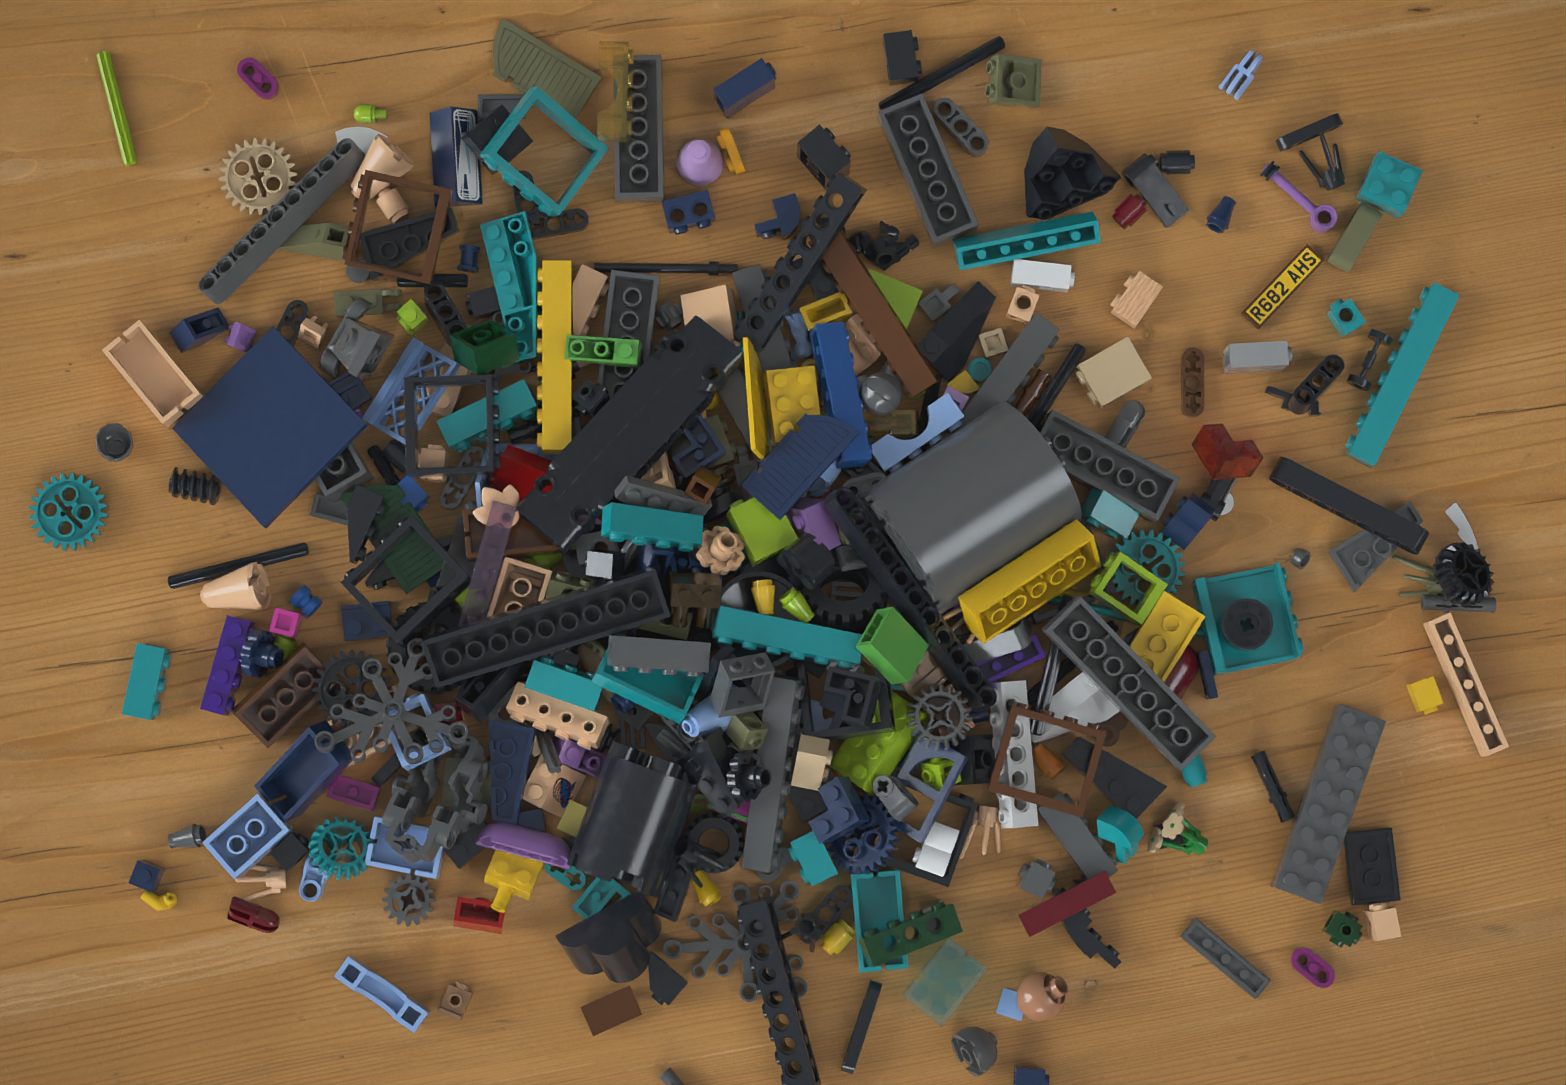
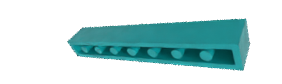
[1345,282,1460,468]

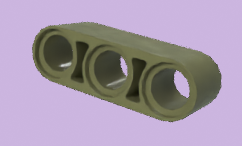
[1327,202,1382,273]

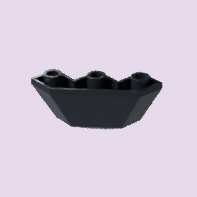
[1024,126,1121,220]

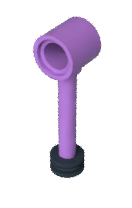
[1260,161,1337,233]

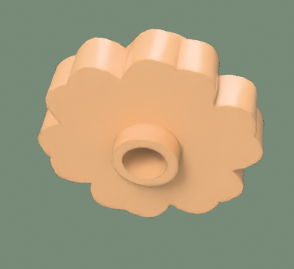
[696,526,745,575]

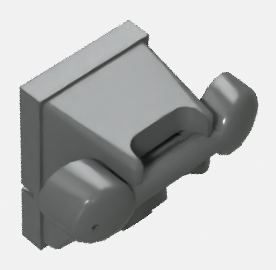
[319,298,395,378]

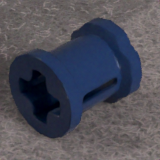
[457,245,480,273]

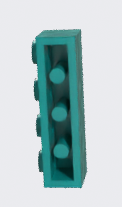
[601,502,703,552]

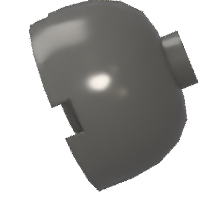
[951,1026,997,1077]

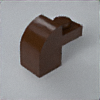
[684,465,722,505]

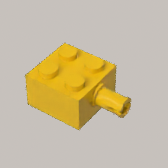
[484,850,544,913]

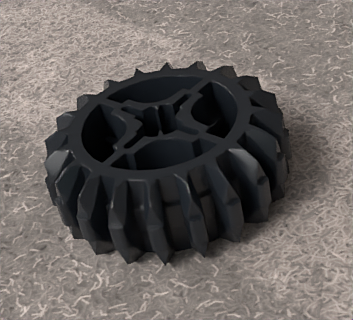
[1433,541,1494,607]

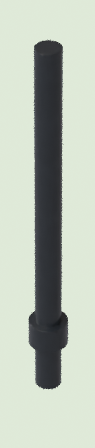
[594,261,738,276]

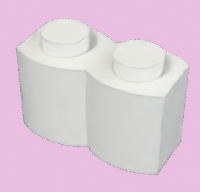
[912,822,959,877]

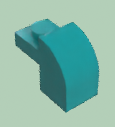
[1097,805,1144,864]

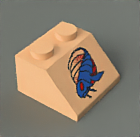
[523,754,586,818]

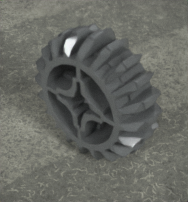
[906,684,973,751]

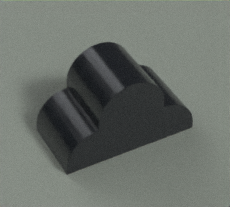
[555,891,662,983]

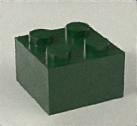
[450,319,520,375]

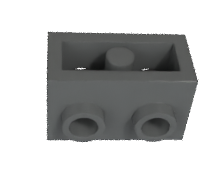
[1017,859,1057,899]

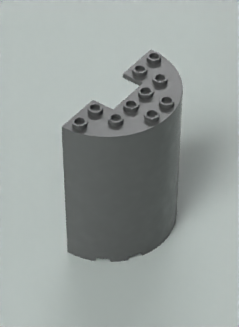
[856,402,1082,615]

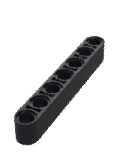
[1269,457,1429,555]

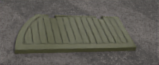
[493,19,601,119]

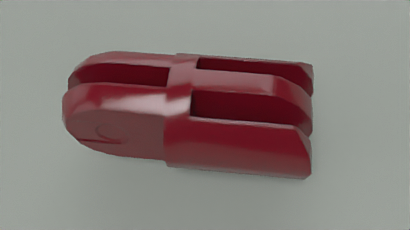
[227,896,280,933]

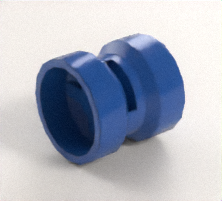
[289,585,323,619]

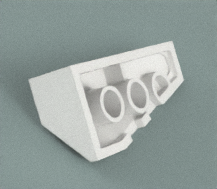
[1029,672,1120,744]

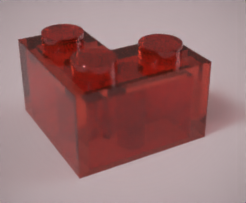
[1191,423,1264,480]

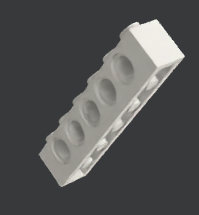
[990,680,1038,829]

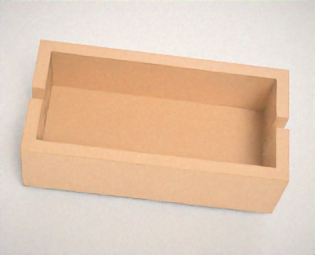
[102,320,204,427]

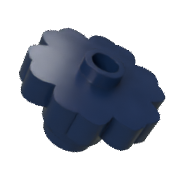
[240,628,284,678]

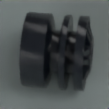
[686,465,748,524]
[1221,598,1273,651]

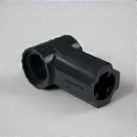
[1200,470,1236,521]

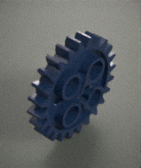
[827,795,901,875]

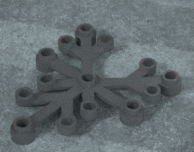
[314,638,469,764]
[663,880,807,1002]

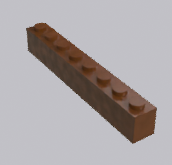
[808,220,940,397]

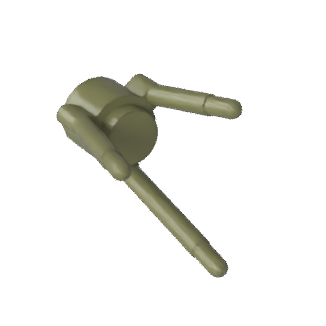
[1393,555,1445,597]

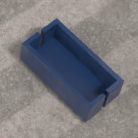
[254,720,356,823]

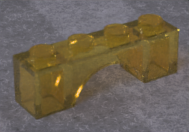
[597,41,634,142]
[820,410,919,437]

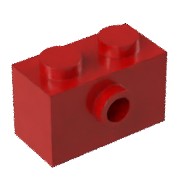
[453,897,505,934]

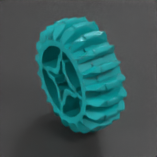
[308,816,375,881]

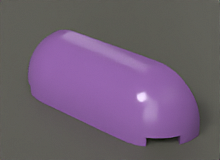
[476,822,571,870]

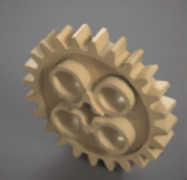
[219,138,297,216]

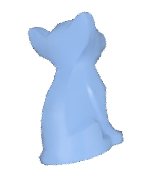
[785,310,814,360]

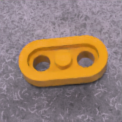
[716,127,745,175]

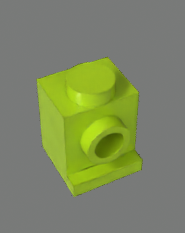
[396,299,430,336]

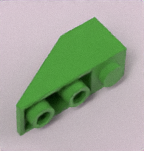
[565,335,643,368]

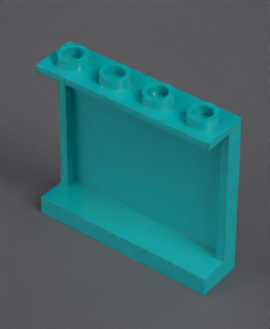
[1192,562,1304,676]

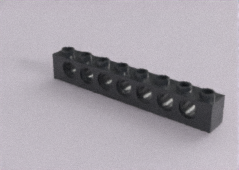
[734,173,867,352]
[737,896,821,1085]

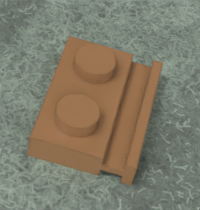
[900,650,947,704]

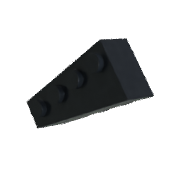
[360,207,460,281]

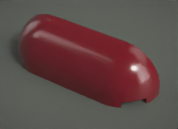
[1164,644,1199,700]

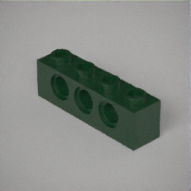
[858,901,963,967]

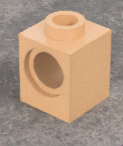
[1005,285,1040,325]

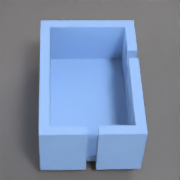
[364,816,445,879]

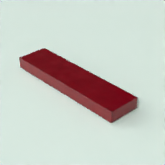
[1018,871,1116,937]

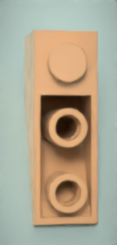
[572,264,610,336]

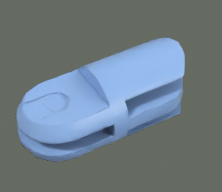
[1219,50,1263,101]

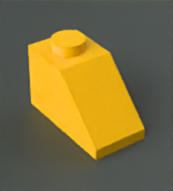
[799,292,853,331]

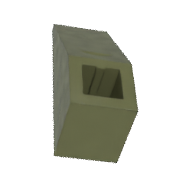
[278,223,351,262]

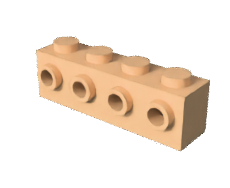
[506,682,609,749]

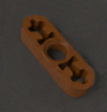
[1181,348,1204,418]

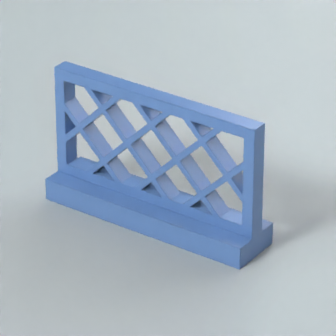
[362,337,461,444]

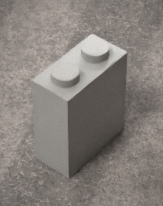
[1223,341,1292,374]

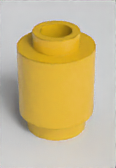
[820,919,855,955]

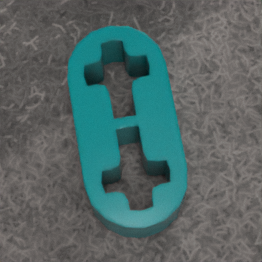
[544,863,586,890]

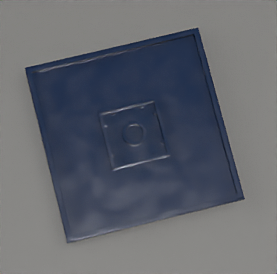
[172,326,368,528]

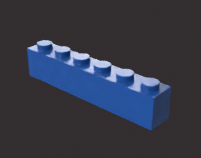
[810,322,873,469]

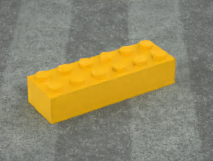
[958,519,1101,644]

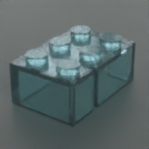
[903,937,987,1026]

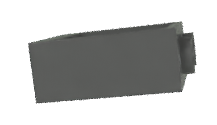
[710,652,775,718]

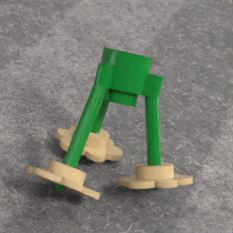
[1147,802,1208,855]

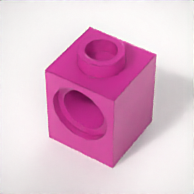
[269,608,303,638]

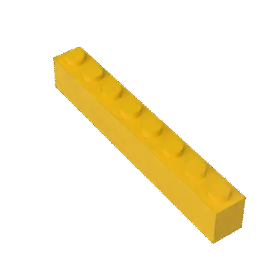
[537,260,571,455]

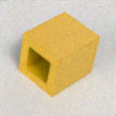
[1406,676,1443,715]

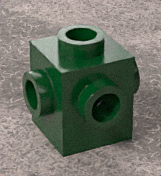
[1321,910,1363,948]

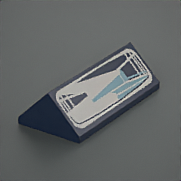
[429,106,483,208]

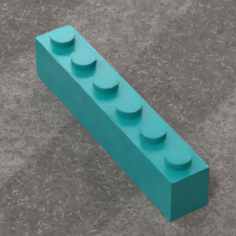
[952,211,1101,270]
[712,606,862,669]

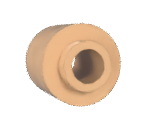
[376,187,410,223]

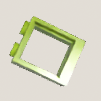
[1089,552,1168,625]

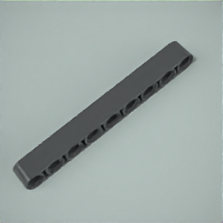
[198,138,365,304]

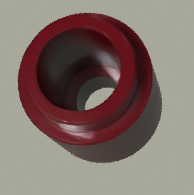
[1112,194,1147,229]

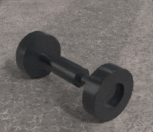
[1346,329,1393,391]

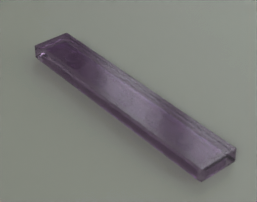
[458,500,517,626]

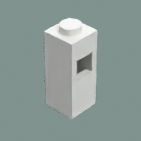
[1010,259,1075,293]

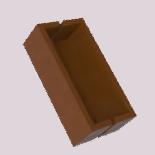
[463,509,565,562]

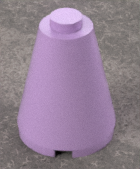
[676,139,724,186]

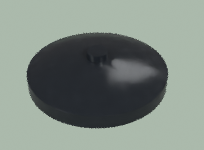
[710,571,808,667]

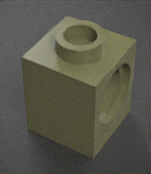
[726,711,768,750]

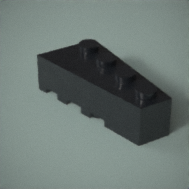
[1061,737,1167,819]

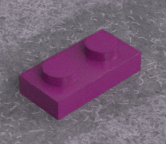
[326,775,381,811]

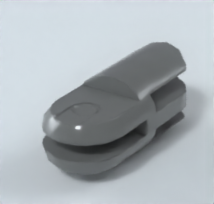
[1105,400,1145,448]

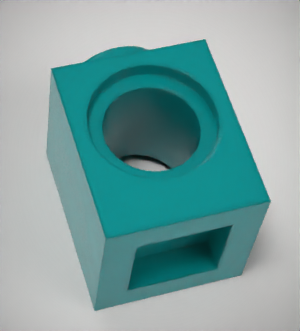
[1326,298,1366,338]

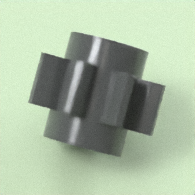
[655,301,684,331]

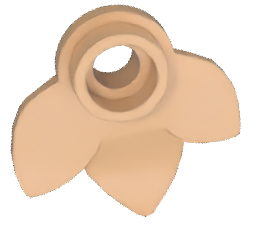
[473,484,519,528]

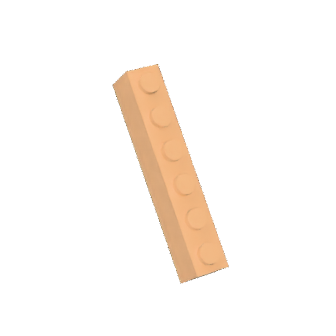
[1422,613,1509,757]

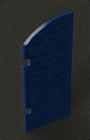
[740,413,860,520]

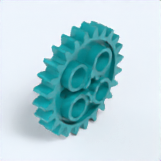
[29,473,109,551]
[1110,530,1185,605]

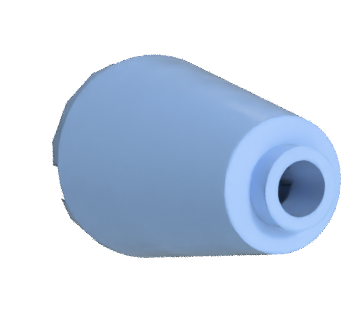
[682,684,743,737]

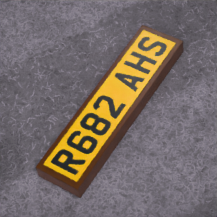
[1241,244,1324,329]

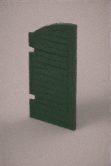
[340,484,444,594]

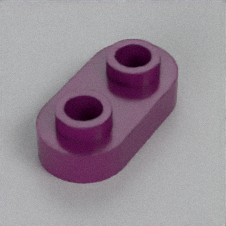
[237,58,279,100]
[1290,947,1335,988]

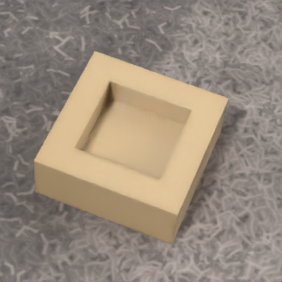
[978,328,1008,359]

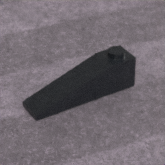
[917,281,996,383]

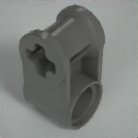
[873,775,919,822]

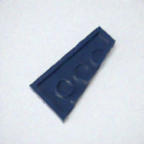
[488,719,537,825]

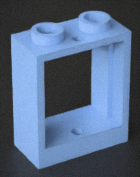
[389,693,452,771]

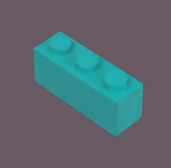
[122,643,172,720]
[525,655,602,711]

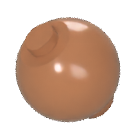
[1017,972,1068,1021]

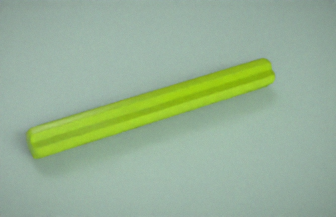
[97,51,137,166]

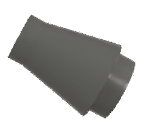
[168,824,206,849]

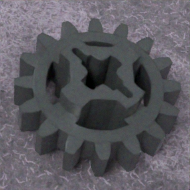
[382,873,436,927]

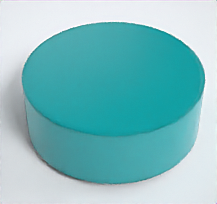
[968,357,992,382]

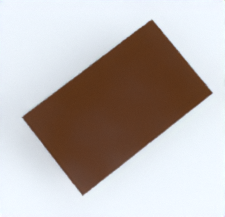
[581,985,642,1036]

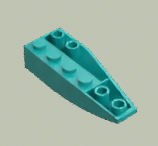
[480,211,537,363]

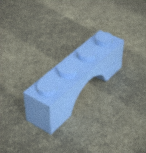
[872,393,964,473]
[334,955,431,1033]

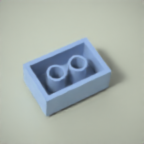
[202,794,294,879]

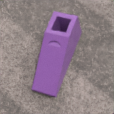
[553,736,606,778]

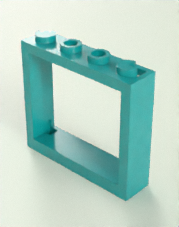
[479,86,609,216]

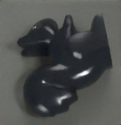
[848,221,901,268]

